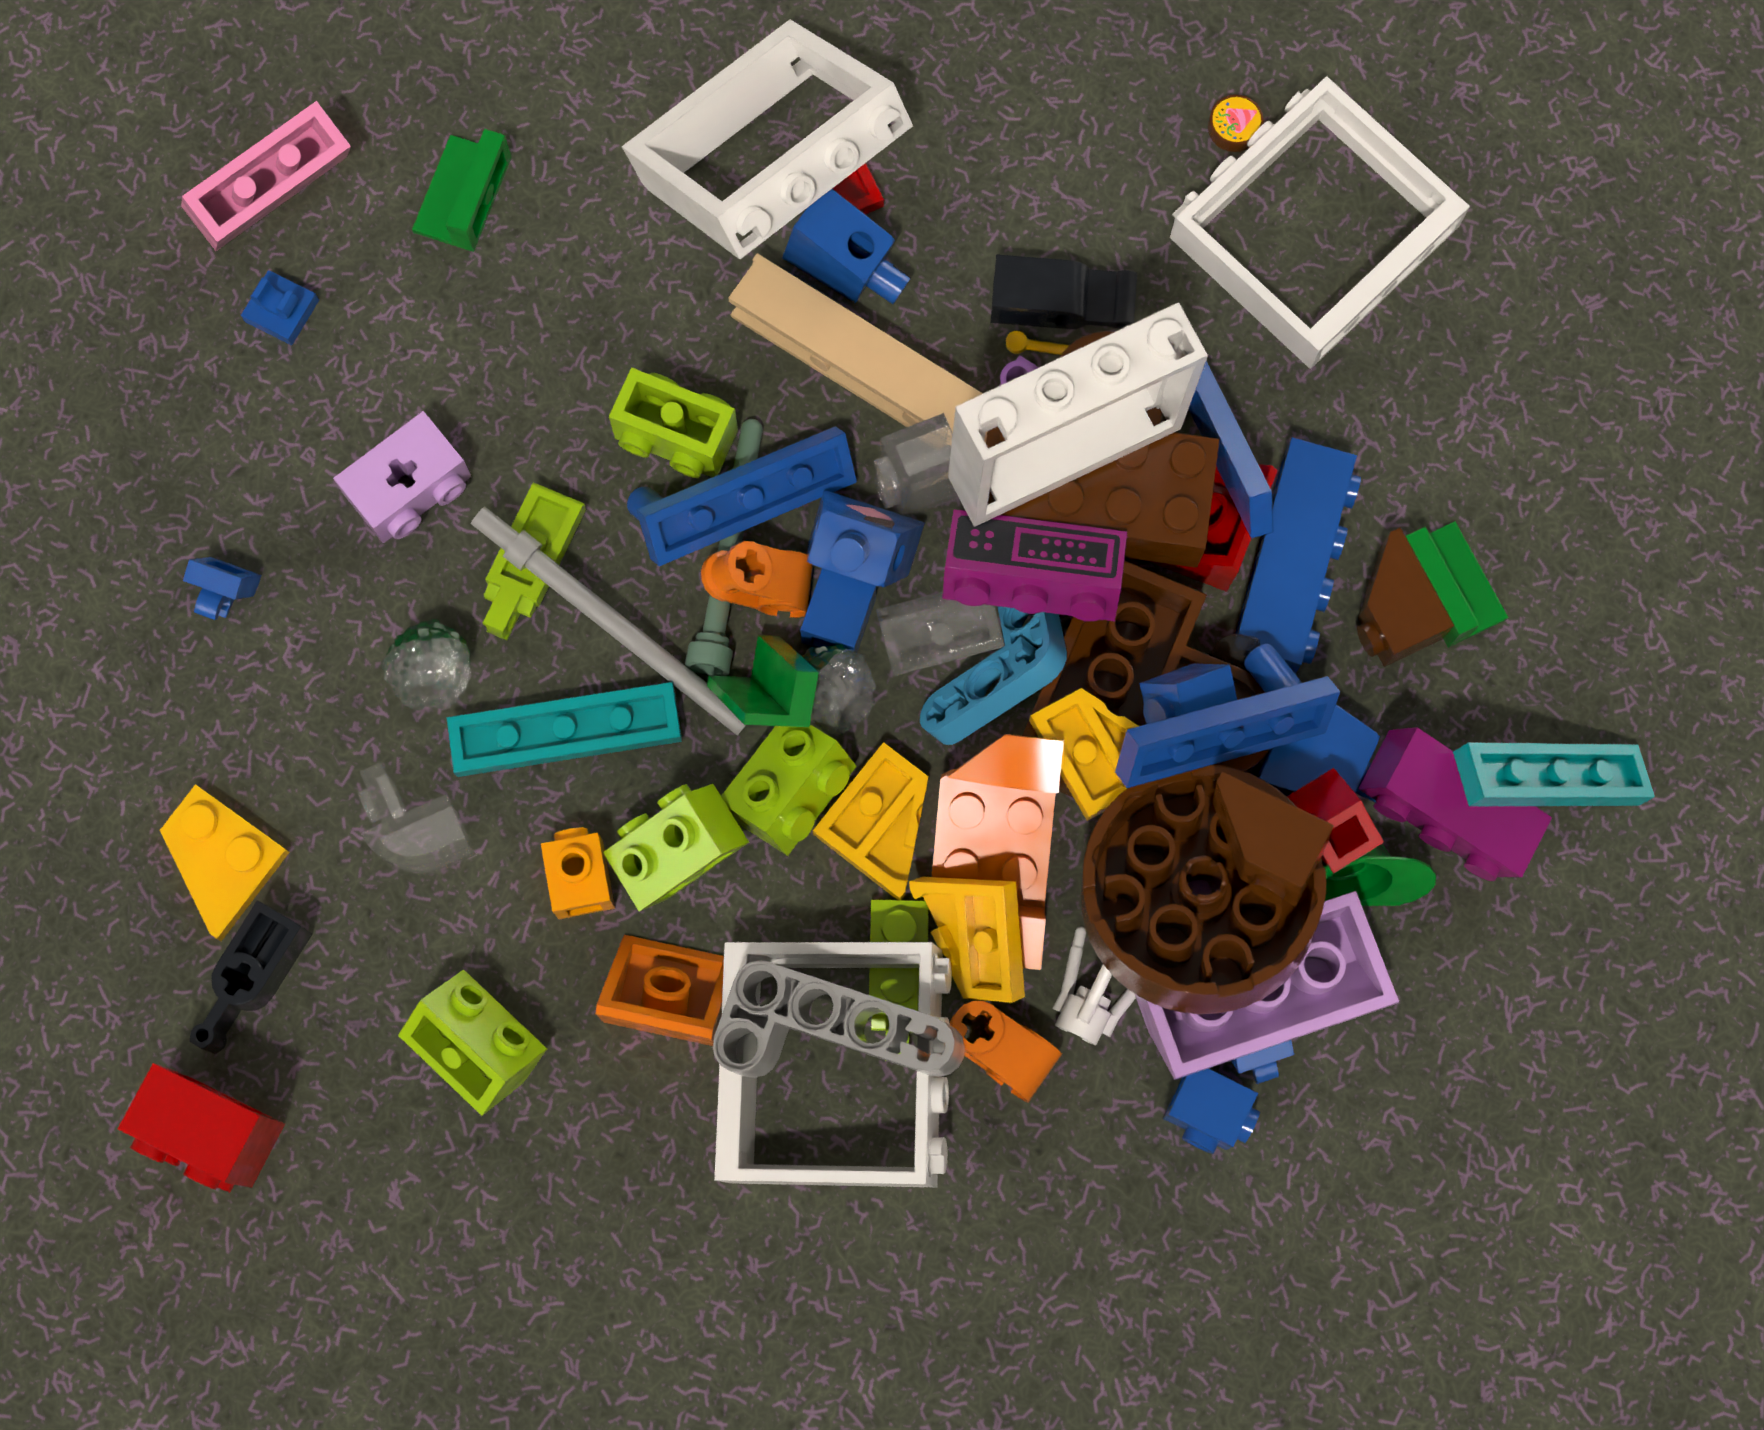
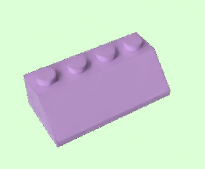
[1135,891,1399,1080]

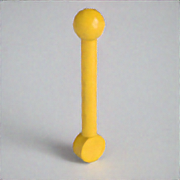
[1006,331,1069,355]

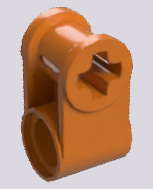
[701,541,813,618]
[950,1001,1062,1103]

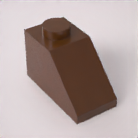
[1357,527,1454,667]
[1213,772,1334,906]

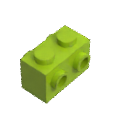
[609,367,738,478]
[721,725,857,856]
[603,784,749,912]
[398,969,547,1116]

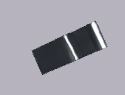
[990,254,1137,329]
[189,900,312,1054]

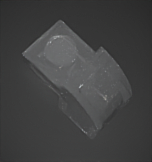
[358,762,477,875]

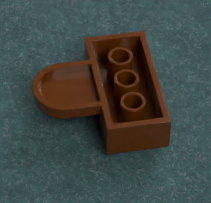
[986,331,1219,568]
[1022,561,1269,797]

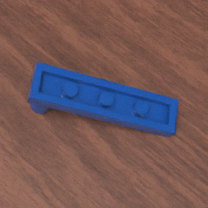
[1188,361,1273,538]
[627,426,857,566]
[1115,644,1340,788]

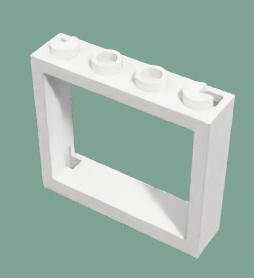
[622,19,913,259]
[1170,76,1470,369]
[948,302,1208,527]
[715,942,952,1187]

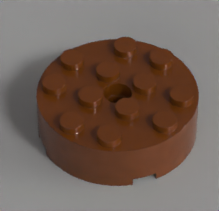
[1081,765,1326,1014]

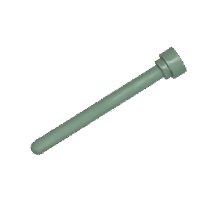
[685,419,763,676]

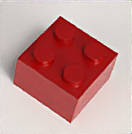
[118,1063,285,1192]

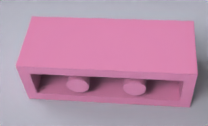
[181,101,351,251]

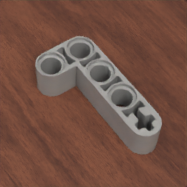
[713,961,965,1078]

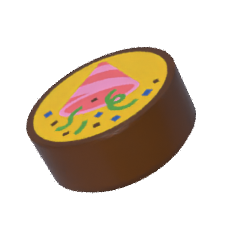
[1208,95,1264,152]

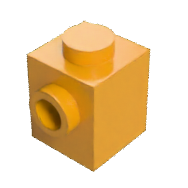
[541,827,615,919]

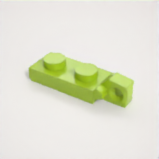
[483,483,586,641]
[869,900,929,1054]

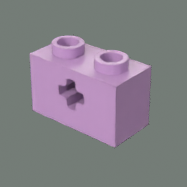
[333,411,472,543]

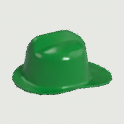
[1321,844,1436,906]

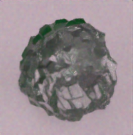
[381,619,472,711]
[802,644,876,736]

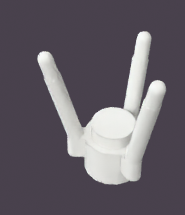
[1052,926,1136,1046]

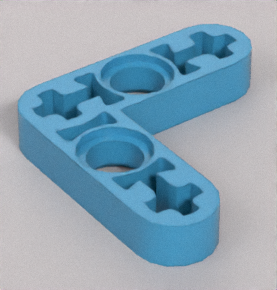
[920,606,1067,745]

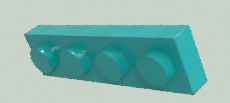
[446,682,682,777]
[1453,742,1655,806]

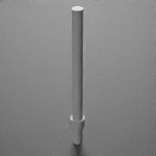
[471,507,746,736]

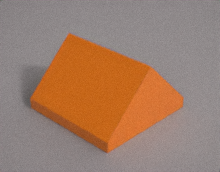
[595,935,724,1046]

